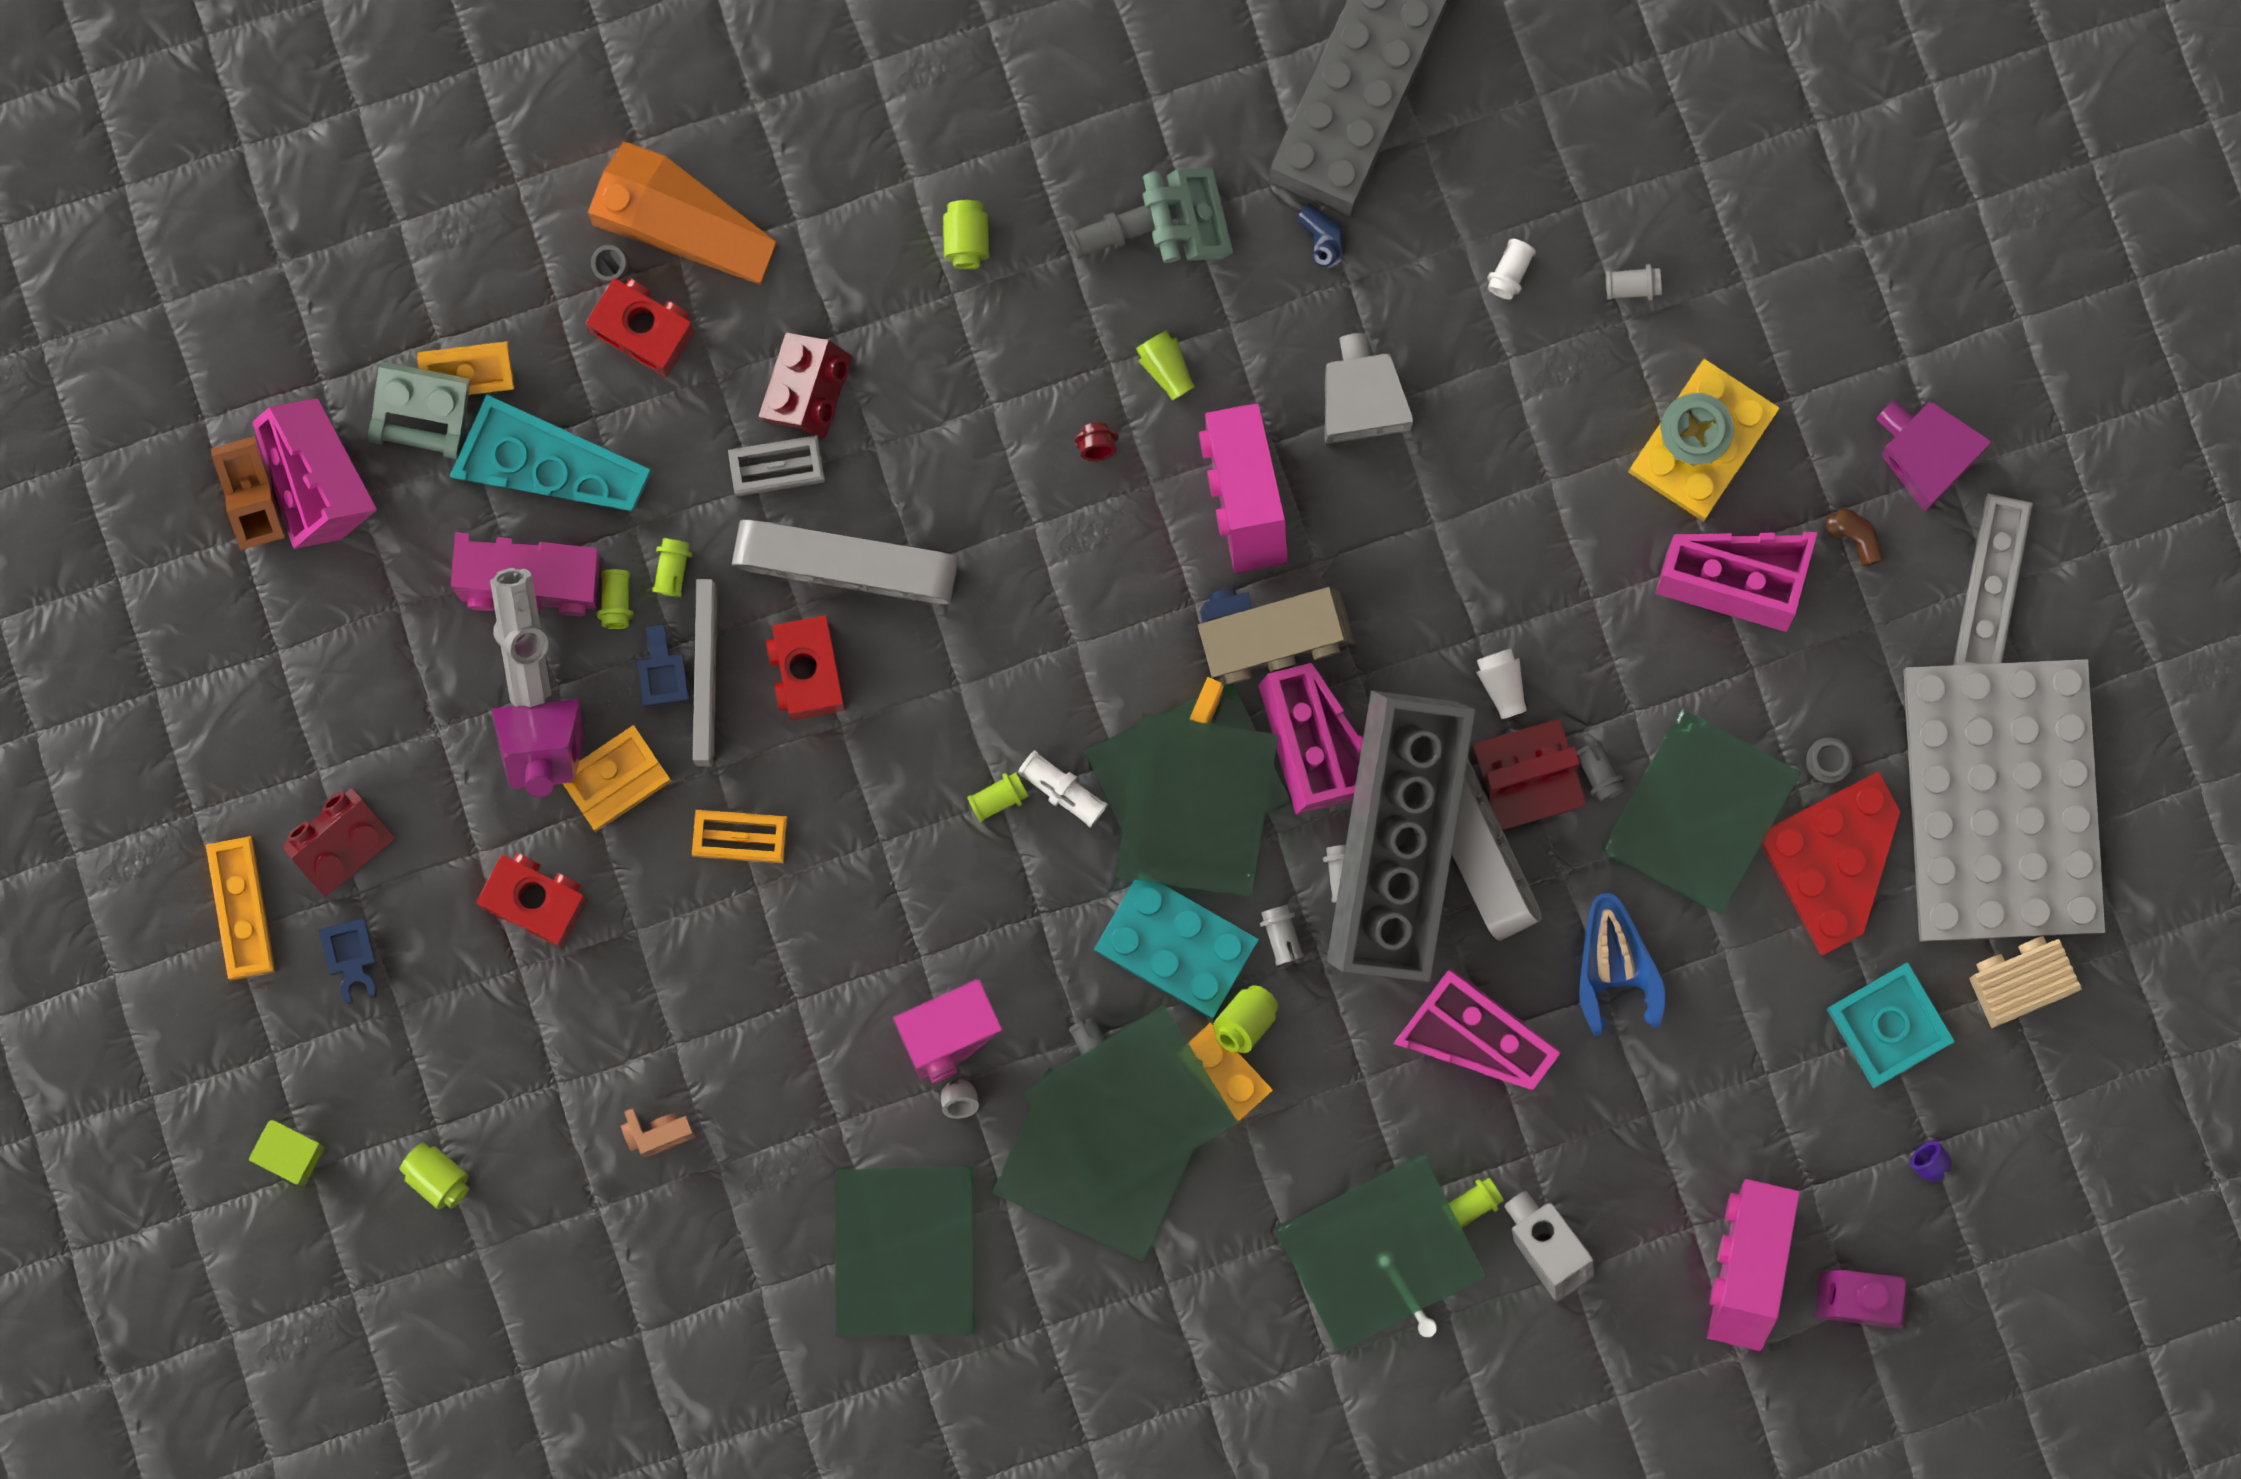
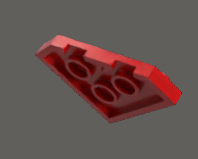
[1756,771,1900,957]

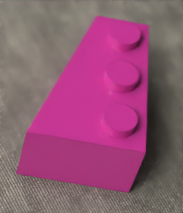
[252,398,377,549]
[1199,403,1288,574]
[451,532,601,616]
[1655,532,1818,632]
[1258,663,1363,815]
[1394,968,1561,1090]
[893,979,1002,1084]
[1707,1179,1799,1351]

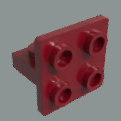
[1473,720,1586,831]

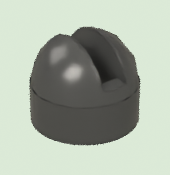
[591,245,630,282]

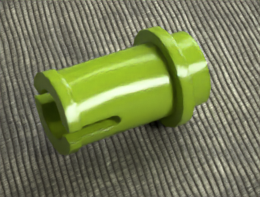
[652,538,692,597]
[597,569,633,629]
[967,772,1029,823]
[1442,1178,1504,1231]

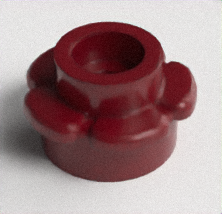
[1074,422,1119,461]

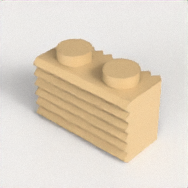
[1969,936,2081,1029]

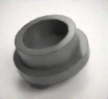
[1806,738,1852,784]

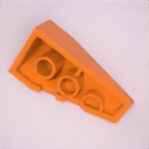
[588,141,777,285]

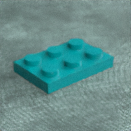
[1094,871,1259,1020]

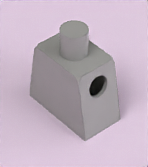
[1325,333,1413,444]
[1504,1191,1594,1303]

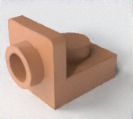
[621,1108,696,1158]

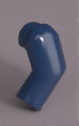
[1296,203,1343,267]

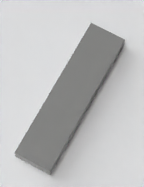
[1953,494,2033,665]
[693,579,718,767]

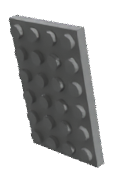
[1903,659,2105,942]

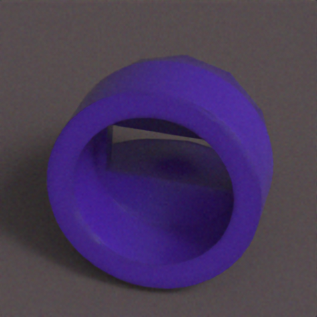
[1910,1141,1952,1182]

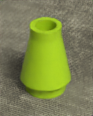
[1136,330,1195,400]

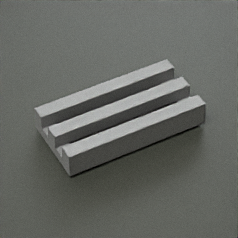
[728,435,825,497]

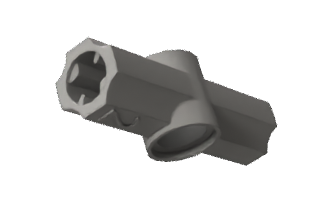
[490,568,551,708]

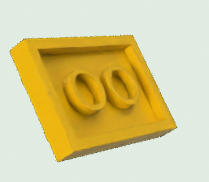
[1628,359,1779,522]

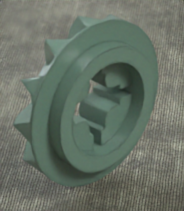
[1660,393,1734,466]

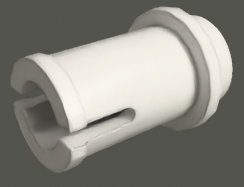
[1487,239,1536,300]

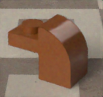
[211,436,285,550]

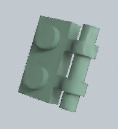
[1143,168,1233,263]

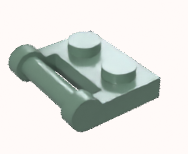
[368,362,471,460]

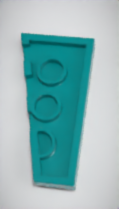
[449,395,653,511]

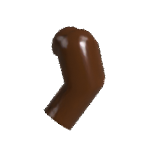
[1825,509,1884,567]

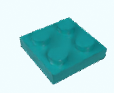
[1826,962,1955,1089]

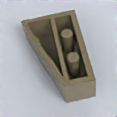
[1197,587,1355,685]

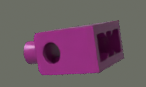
[1876,399,1991,512]
[492,699,585,797]
[1815,1270,1908,1329]

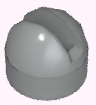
[941,1079,979,1119]

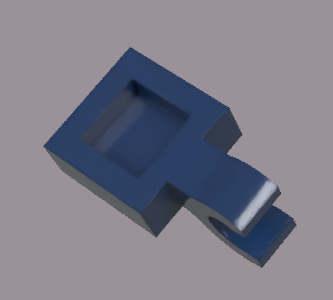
[637,624,690,707]

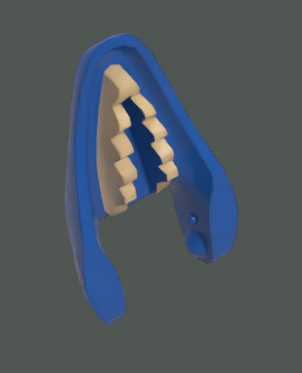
[1579,893,1665,1037]

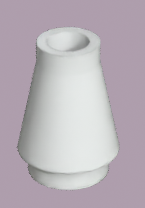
[1476,649,1527,719]

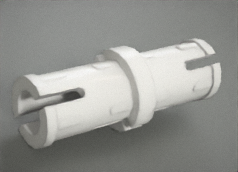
[1017,750,1108,828]

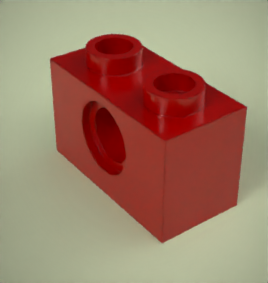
[585,277,694,378]
[766,615,845,721]
[476,853,587,949]

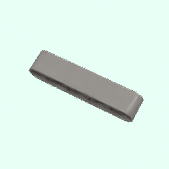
[731,520,958,604]
[1451,757,1541,941]

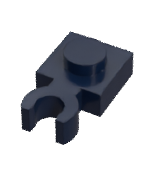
[319,918,377,1005]

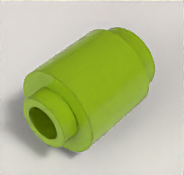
[943,200,989,269]
[1213,985,1278,1053]
[399,1142,469,1210]

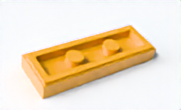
[206,836,276,980]

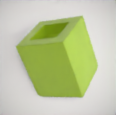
[249,1120,325,1188]

